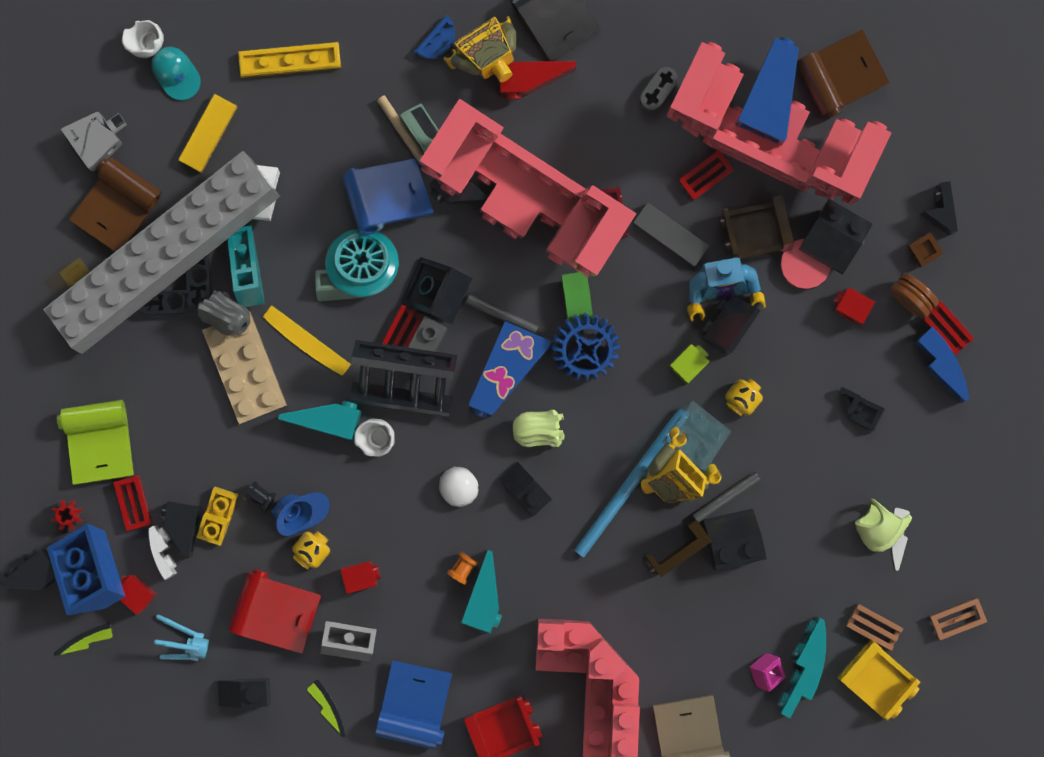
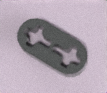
[640,67,678,112]

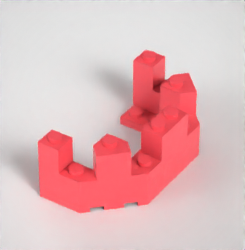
[667,42,892,205]
[419,99,636,277]
[536,619,640,757]

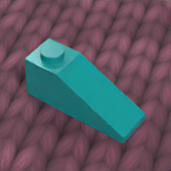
[228,225,265,307]
[278,401,362,440]
[461,550,502,633]

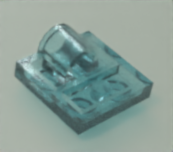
[662,401,731,472]

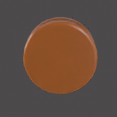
[890,273,939,319]

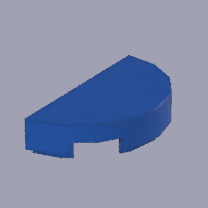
[414,15,456,60]

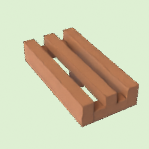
[929,598,987,640]
[845,603,904,651]

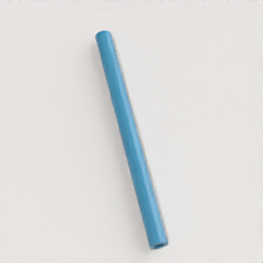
[574,408,689,558]

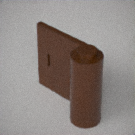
[796,29,890,119]
[69,157,163,252]

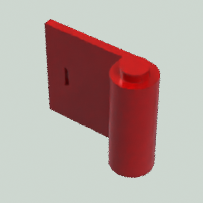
[228,568,321,654]

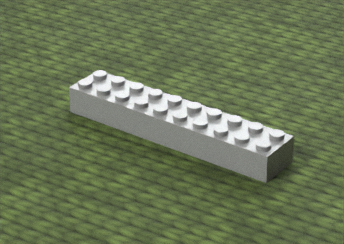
[43,151,281,354]

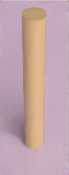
[377,95,424,163]

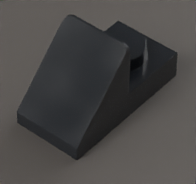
[920,181,958,235]
[500,462,552,516]

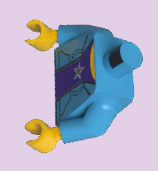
[687,258,766,321]

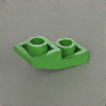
[561,272,593,323]

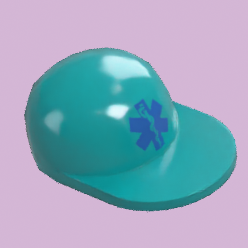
[151,47,201,101]

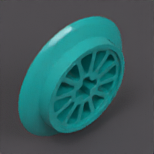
[325,229,399,297]

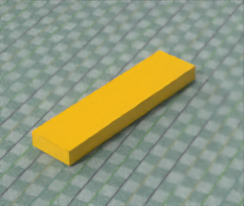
[238,42,341,78]

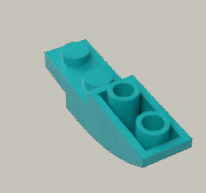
[777,616,826,718]

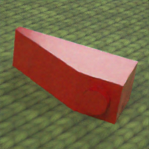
[500,61,576,101]

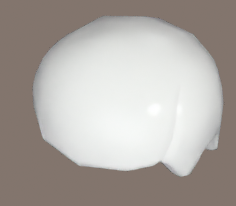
[122,20,164,58]
[354,418,395,457]
[439,467,479,507]

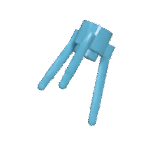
[154,615,209,661]

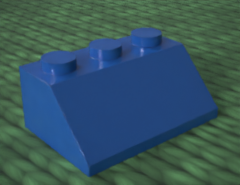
[47,523,125,615]

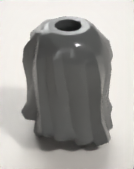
[197,290,250,336]

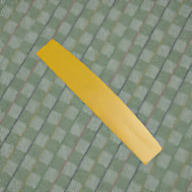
[263,305,351,376]

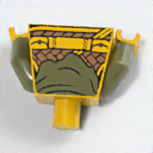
[443,16,516,82]
[641,427,721,503]

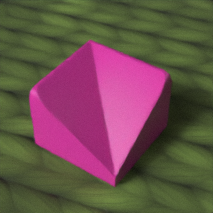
[749,653,786,692]

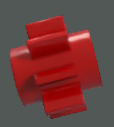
[51,500,84,530]

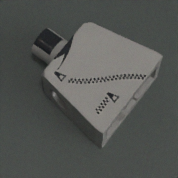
[61,112,127,172]

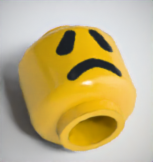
[725,378,763,417]
[292,531,330,570]

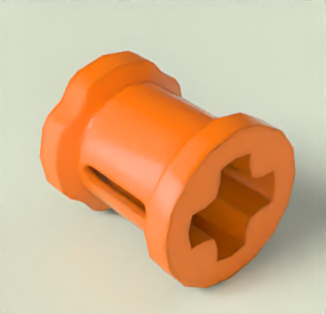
[447,551,479,585]

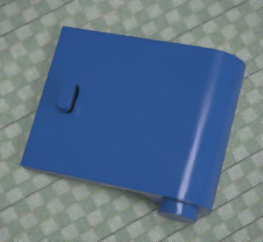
[342,158,433,235]
[375,660,452,750]

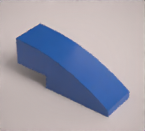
[914,326,969,403]

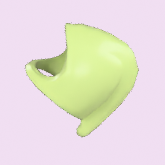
[855,499,912,552]

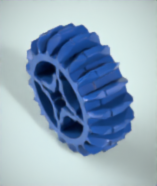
[551,313,620,381]

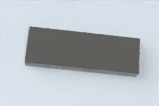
[633,203,709,267]

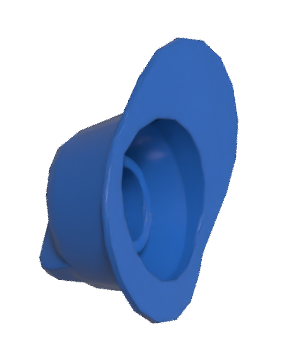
[271,492,330,536]

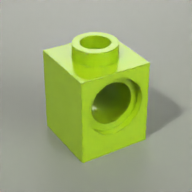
[669,344,710,384]

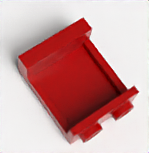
[464,695,543,757]

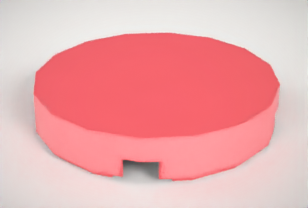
[780,238,831,289]

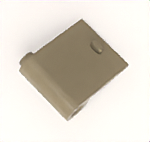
[653,695,730,757]

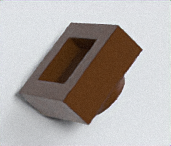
[907,232,944,268]

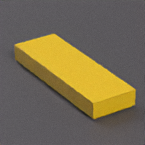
[179,94,238,173]

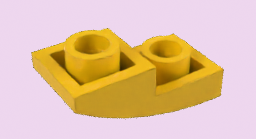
[196,486,239,546]

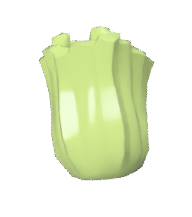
[513,409,565,447]

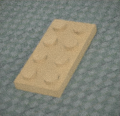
[202,312,287,424]

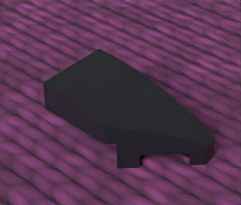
[840,387,885,432]

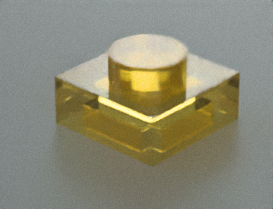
[59,257,91,288]

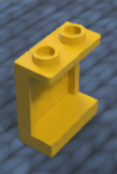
[837,640,920,721]

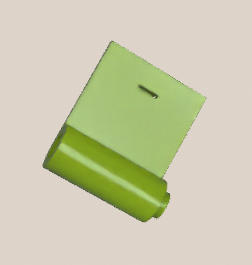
[57,400,134,485]

